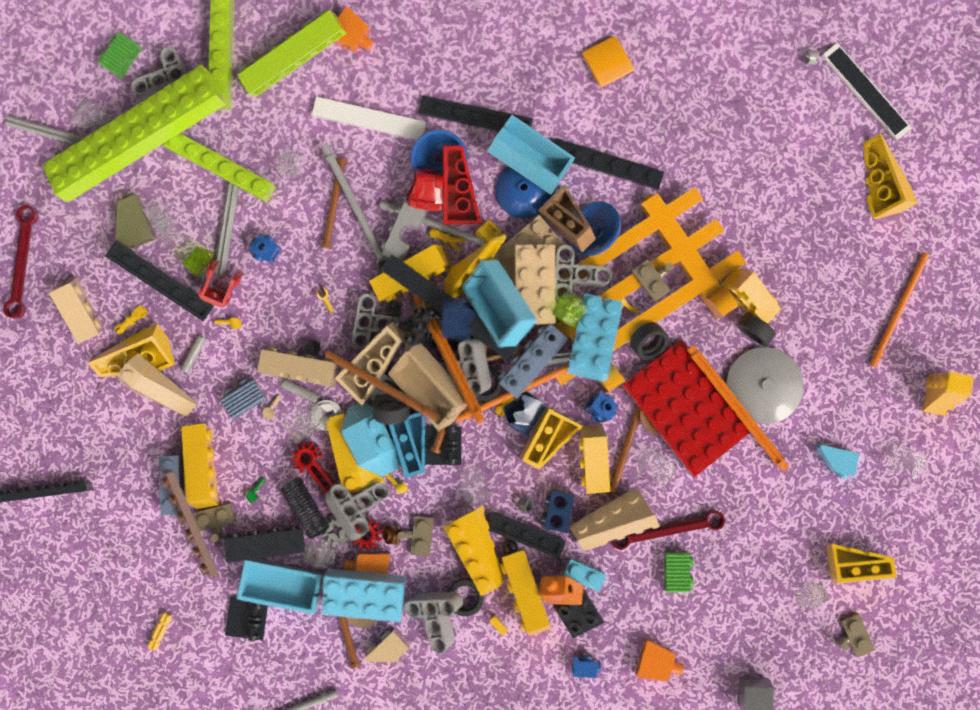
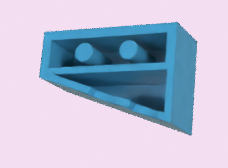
[387,412,425,479]

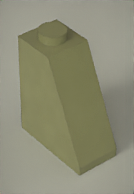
[116,194,157,250]

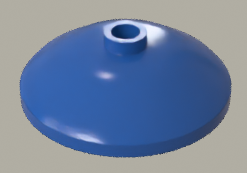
[411,129,468,187]
[495,166,552,219]
[569,201,621,256]

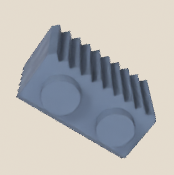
[220,378,267,419]

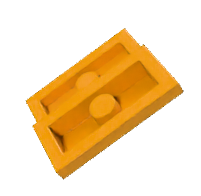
[582,36,634,87]

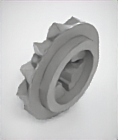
[322,515,349,545]

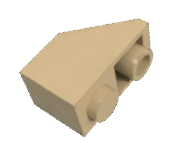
[364,629,410,662]

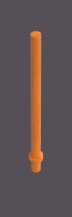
[869,252,930,368]
[455,363,569,423]

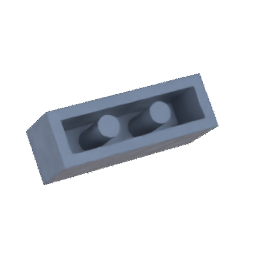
[158,455,185,515]

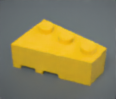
[721,268,781,324]
[923,371,974,416]
[519,408,583,469]
[579,425,610,494]
[826,544,897,584]

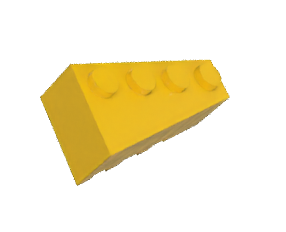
[182,423,219,509]

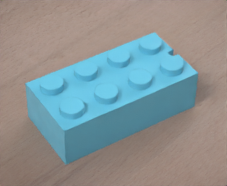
[487,115,575,194]
[462,260,537,347]
[567,294,623,382]
[237,559,325,615]
[322,569,406,622]

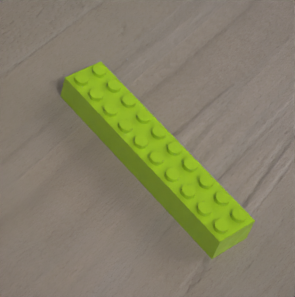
[42,65,226,202]

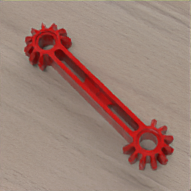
[290,442,383,550]

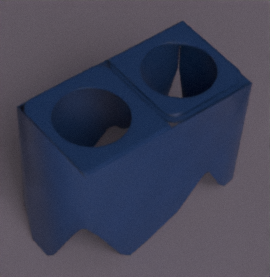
[441,299,475,340]
[500,390,547,436]

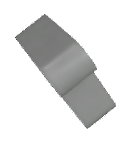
[131,47,187,100]
[555,245,612,303]
[352,294,405,350]
[438,337,491,396]
[325,483,389,540]
[405,592,463,654]

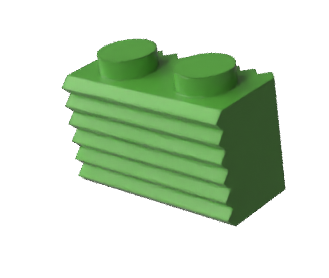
[98,32,142,80]
[664,551,694,593]

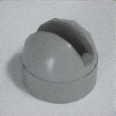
[804,49,820,65]

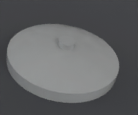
[725,347,803,424]

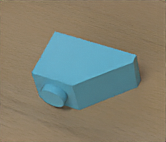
[816,445,859,479]

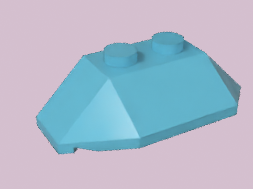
[341,402,399,477]

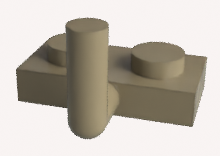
[632,259,673,303]
[193,503,236,542]
[398,516,434,557]
[836,613,875,658]

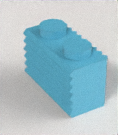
[562,558,606,592]

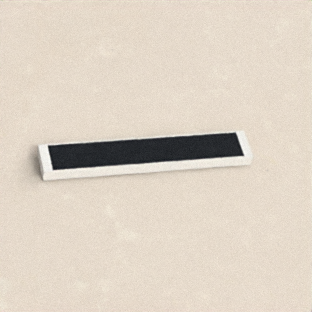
[821,43,912,142]

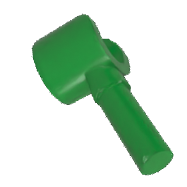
[246,477,266,504]

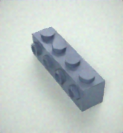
[498,324,568,399]

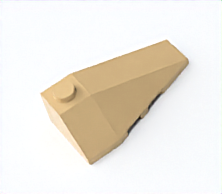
[117,354,198,417]

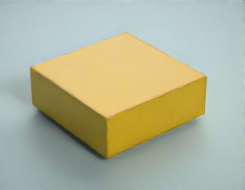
[475,219,502,243]
[490,614,508,635]

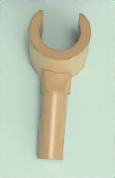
[262,395,281,421]

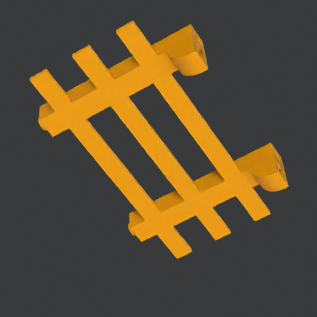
[533,187,747,393]

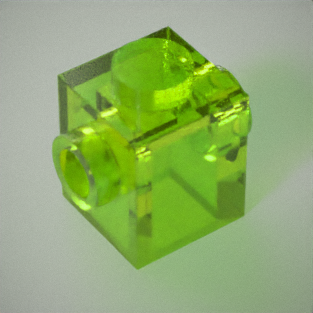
[182,246,214,278]
[552,294,587,328]

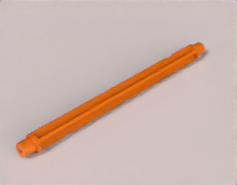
[412,293,485,424]
[687,345,789,472]

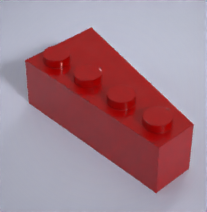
[443,144,482,224]

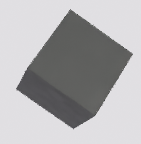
[738,677,775,710]

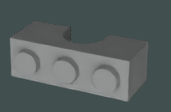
[381,201,428,262]

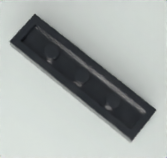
[488,511,566,559]

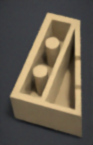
[49,277,103,344]

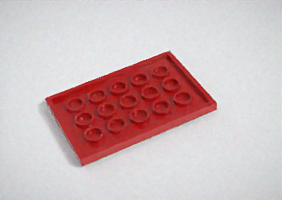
[622,339,750,478]

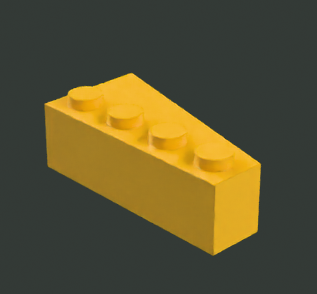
[369,244,454,303]
[444,505,505,596]
[500,550,551,636]

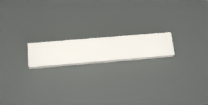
[312,97,427,140]

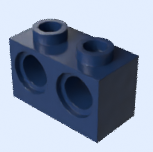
[541,489,575,533]

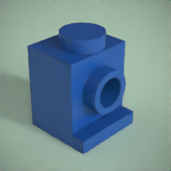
[572,654,601,678]

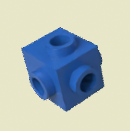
[249,234,282,265]
[583,392,618,423]

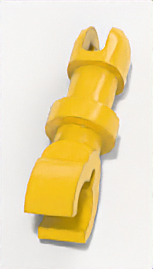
[429,228,465,251]
[114,305,148,335]

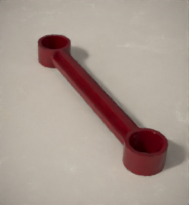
[3,205,39,319]
[610,510,725,550]

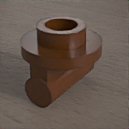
[382,525,401,545]

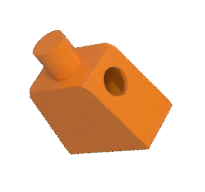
[334,6,374,53]
[344,552,391,574]
[539,576,584,605]
[635,638,684,681]

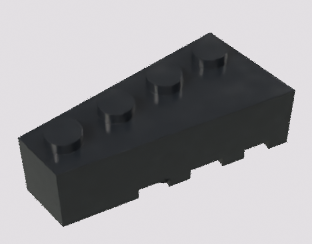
[223,525,306,563]

